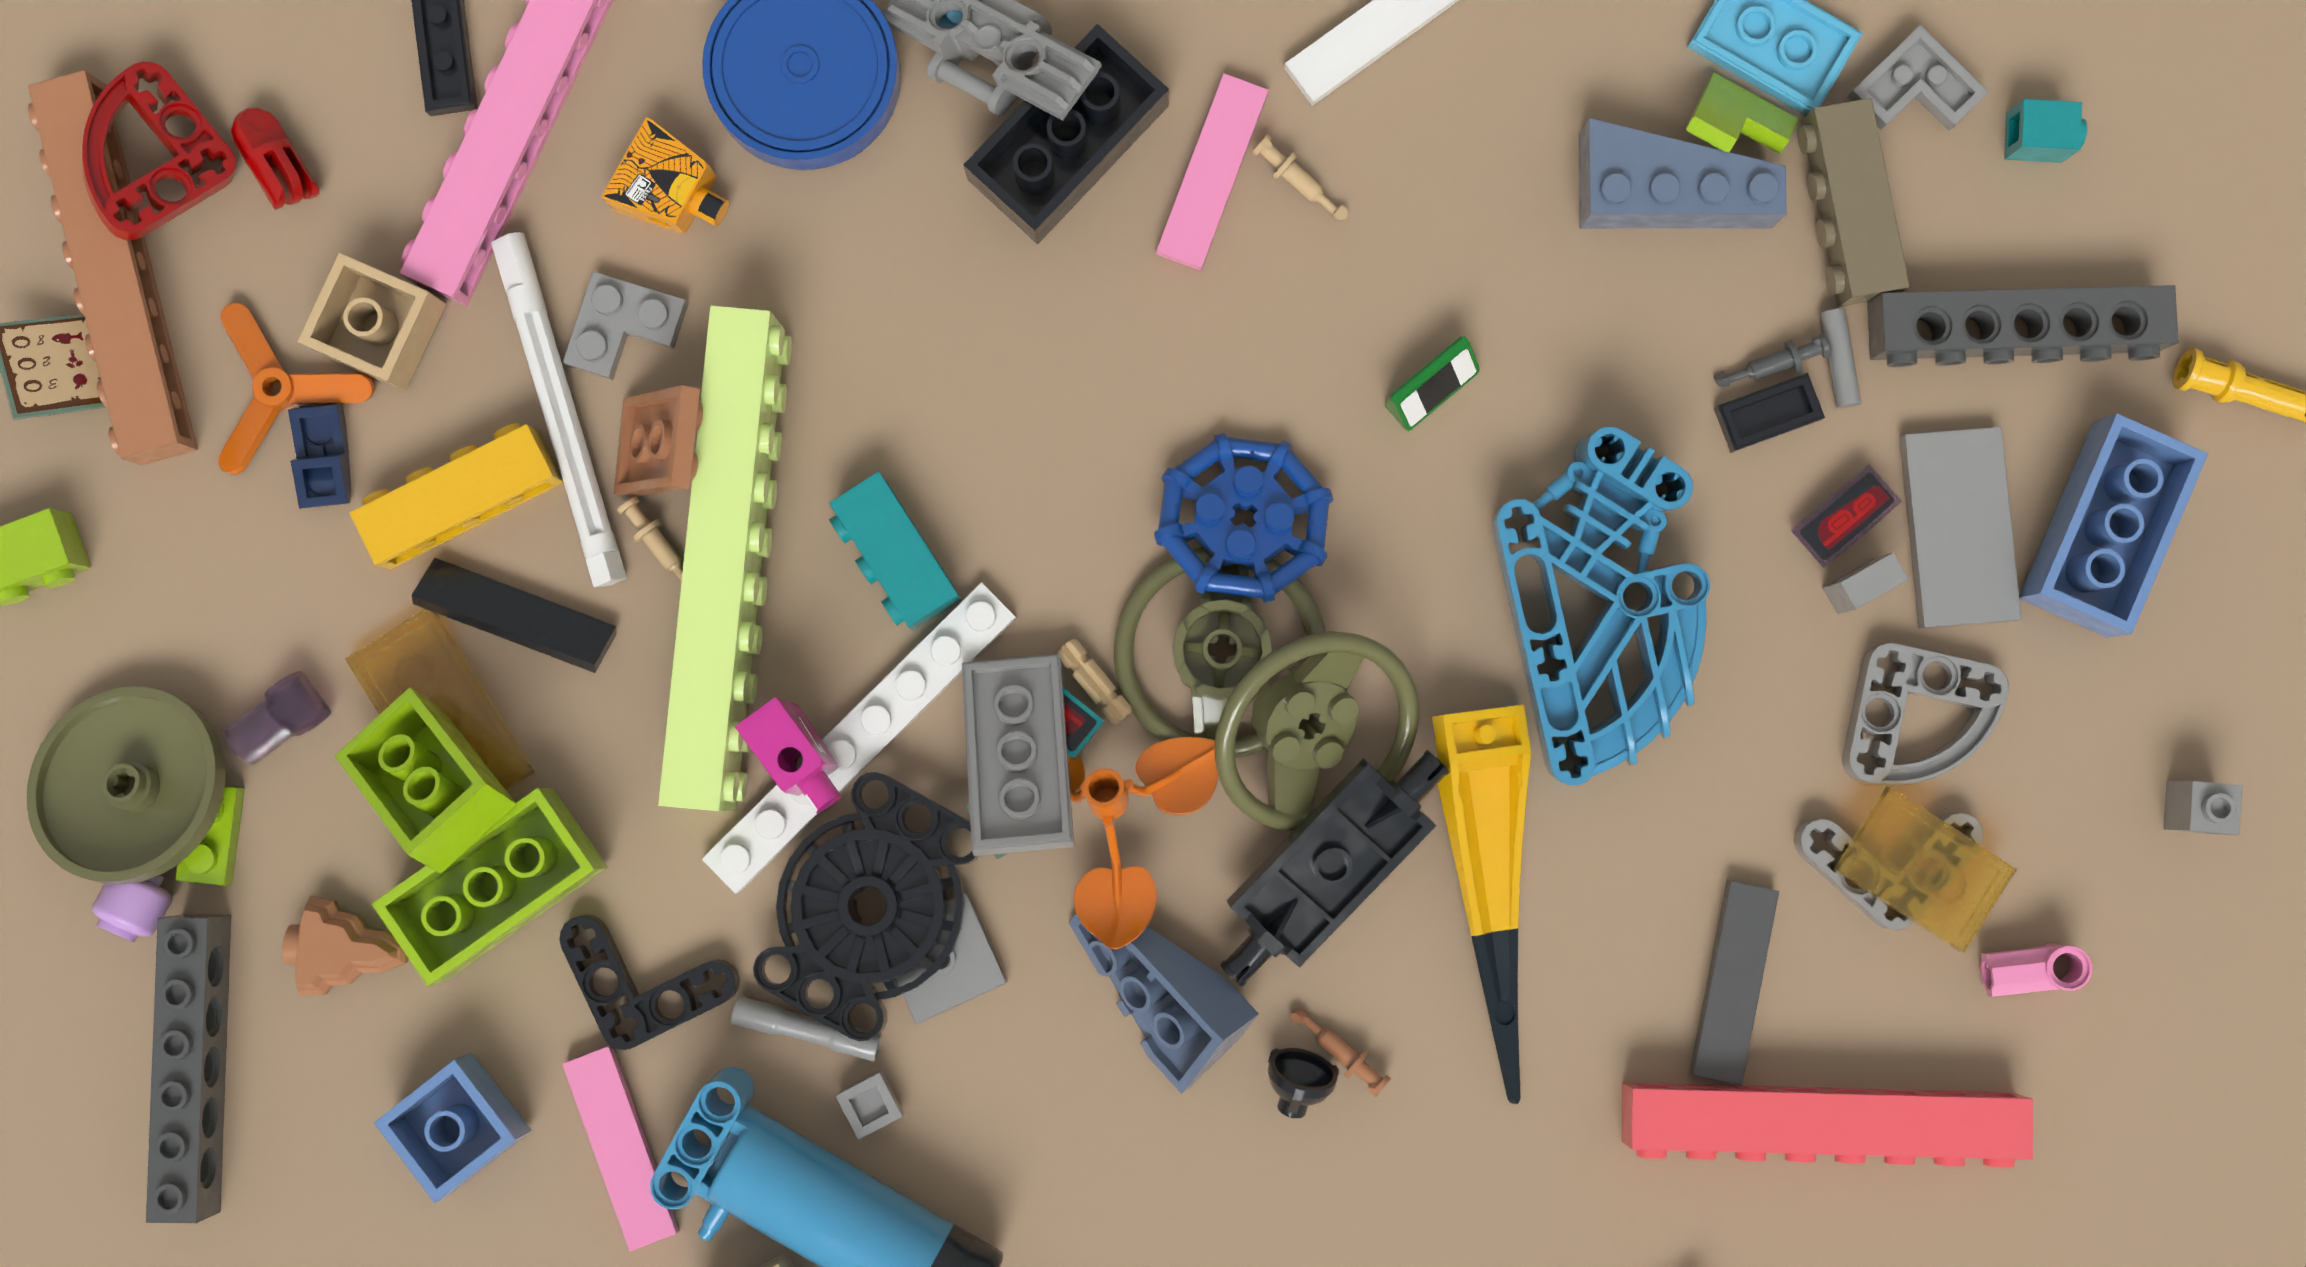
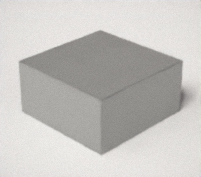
[1822,552,1909,614]

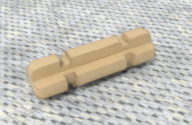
[1057,639,1132,725]

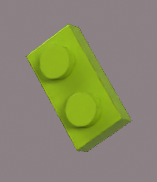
[175,786,245,886]

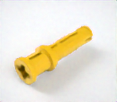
[2173,348,2306,423]

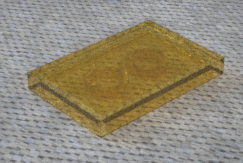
[1833,787,2017,953]

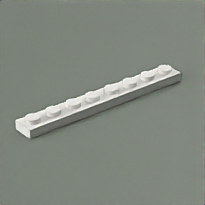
[702,582,1016,894]

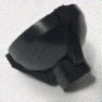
[1268,1048,1340,1118]

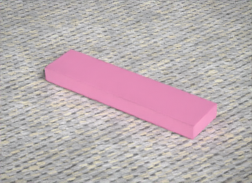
[1156,73,1268,271]
[562,1045,680,1251]

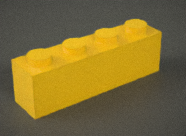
[349,423,564,570]

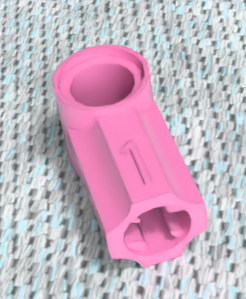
[1979,943,2092,997]

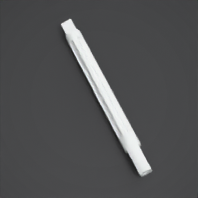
[491,232,627,587]

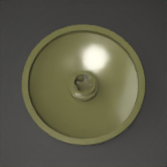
[27,686,226,885]

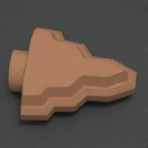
[282,896,409,996]

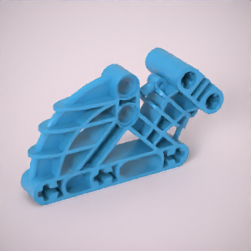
[1492,427,1710,786]

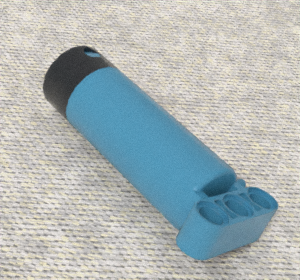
[650,1067,1003,1267]

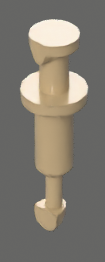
[1252,134,1348,221]
[617,496,683,582]

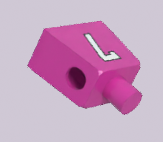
[734,697,841,813]

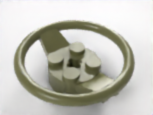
[1114,547,1326,758]
[1215,631,1419,831]

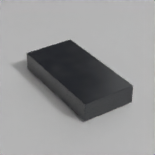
[1714,373,1825,453]

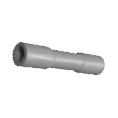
[731,995,883,1062]

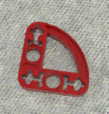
[82,61,236,240]

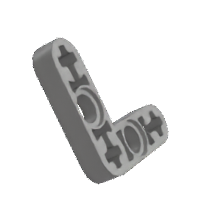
[1794,813,1984,930]

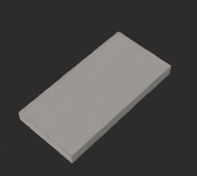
[1900,427,2022,629]
[962,654,1075,856]

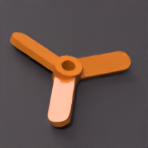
[218,303,375,475]

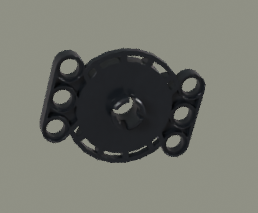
[753,772,979,1041]

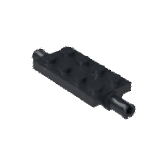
[1220,750,1450,987]

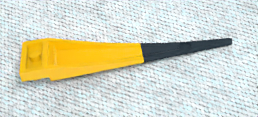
[1432,704,1531,1104]

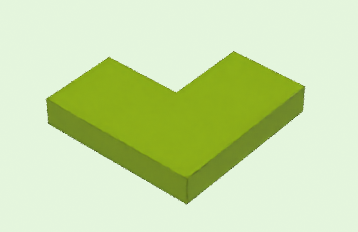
[1686,72,1798,153]

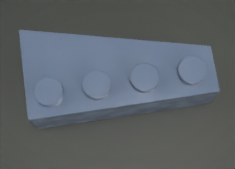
[1578,118,1787,229]

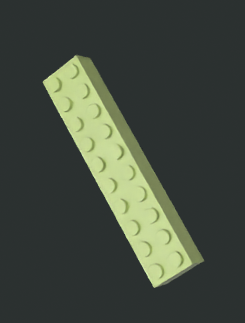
[658,305,792,811]

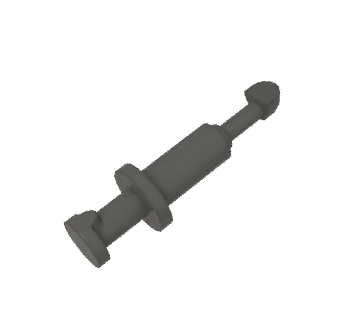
[1714,333,1831,387]

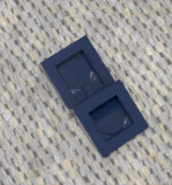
[288,403,351,509]

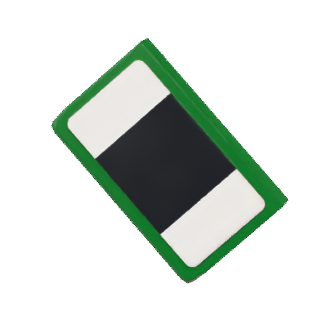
[1385,336,1479,431]

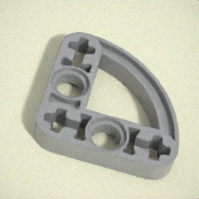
[1842,643,2009,785]

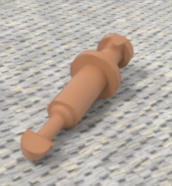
[1290,1009,1391,1097]

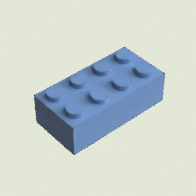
[2019,413,2208,638]

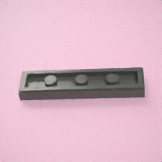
[1689,880,1779,1085]

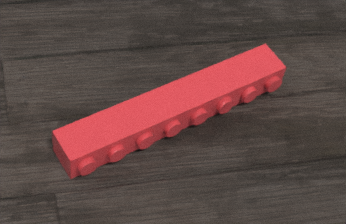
[1622,1082,2033,1168]

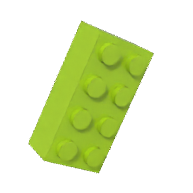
[372,787,608,987]

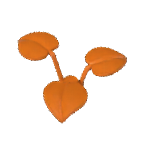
[1068,737,1218,949]

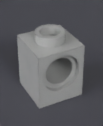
[2164,781,2243,835]

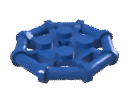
[1154,433,1334,603]

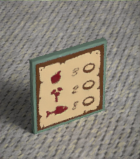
[0,314,106,420]

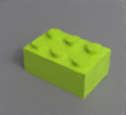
[334,687,516,874]

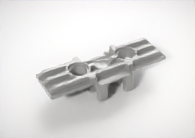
[882,0,1102,121]

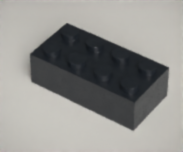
[963,24,1169,245]

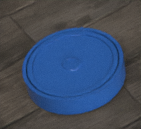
[702,0,901,170]

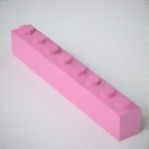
[400,0,613,307]

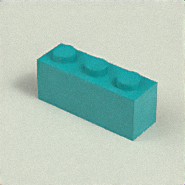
[829,471,962,630]

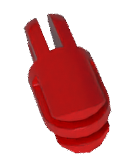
[231,108,320,210]

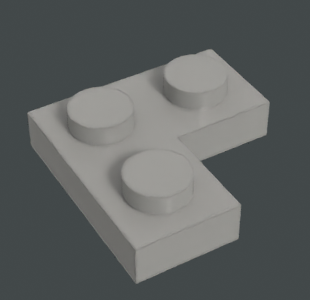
[1847,25,1989,131]
[563,271,688,380]

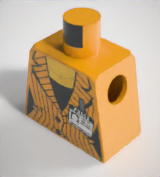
[601,117,729,234]

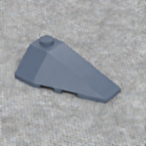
[1069,913,1259,1094]

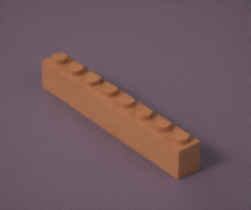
[28,70,198,465]

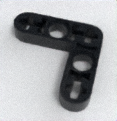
[559,915,740,1050]

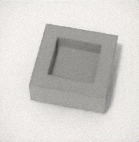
[836,1070,904,1140]

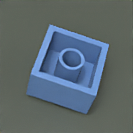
[374,1053,531,1203]

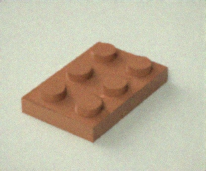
[613,385,703,497]

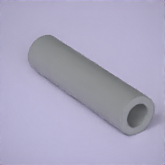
[1820,308,1861,408]

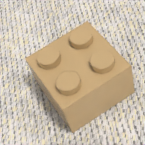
[297,253,446,391]

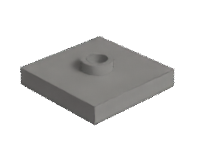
[897,892,1007,1024]

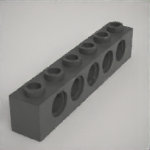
[1867,285,2179,367]
[146,914,231,1223]

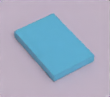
[1687,0,1863,116]

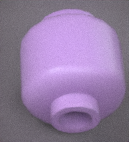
[92,875,172,942]

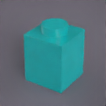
[2004,99,2087,163]

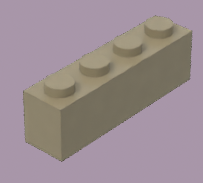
[1798,98,1910,307]

